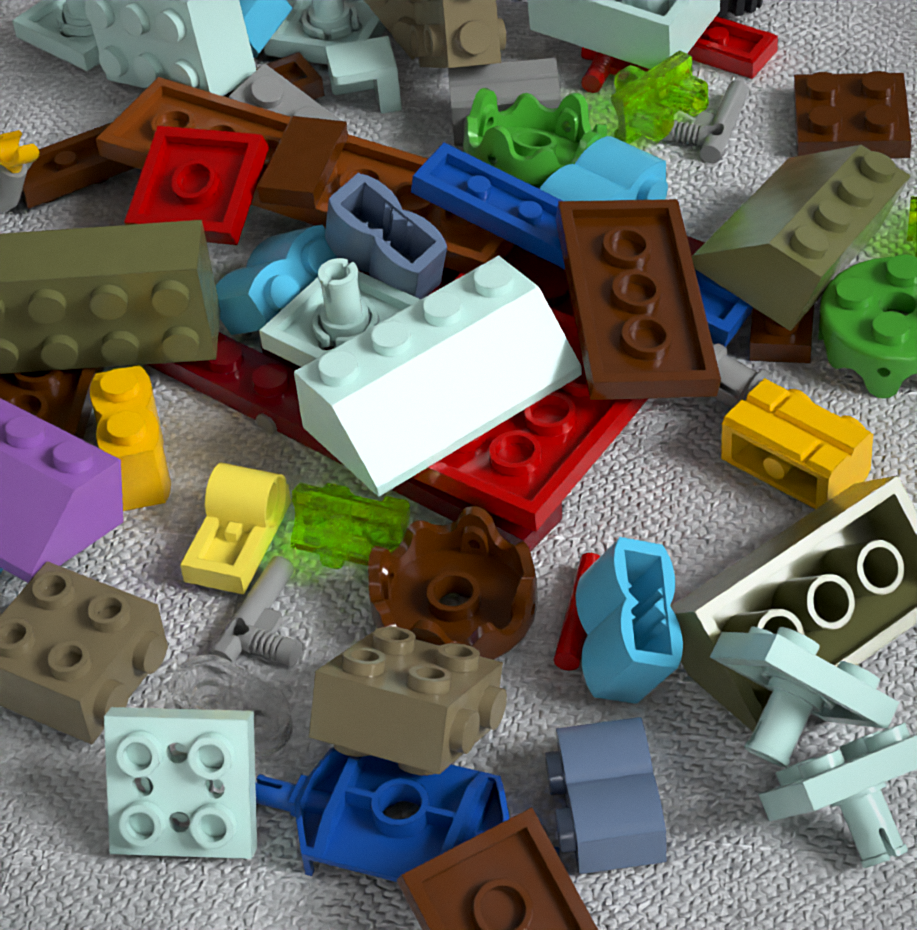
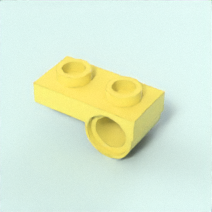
[180,462,291,595]

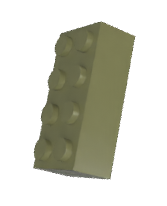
[0,220,221,374]

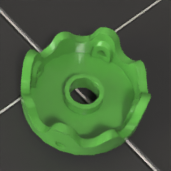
[463,88,607,188]
[818,255,917,398]

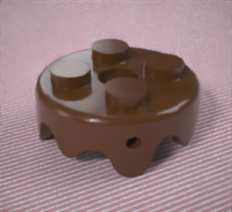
[368,506,538,660]

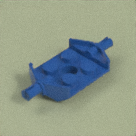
[255,747,560,882]

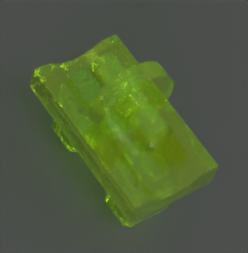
[611,50,709,144]
[291,482,410,570]

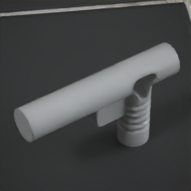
[661,80,749,163]
[209,556,302,668]

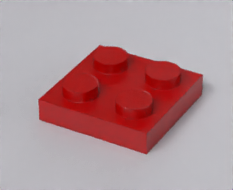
[124,125,269,245]

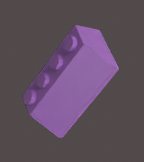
[0,398,123,583]

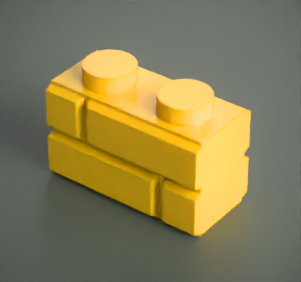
[721,378,873,509]

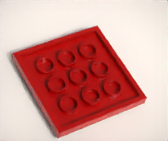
[412,273,649,532]

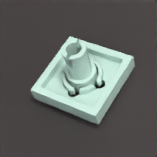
[12,0,100,71]
[264,0,386,64]
[259,258,421,367]
[710,626,900,768]
[104,707,257,859]
[758,723,917,868]

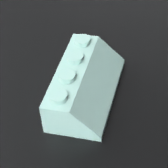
[294,256,582,497]

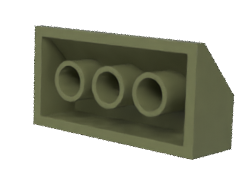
[692,145,911,331]
[670,475,917,732]

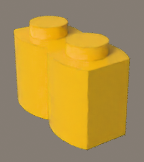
[90,365,171,511]

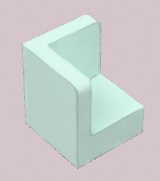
[325,36,402,114]

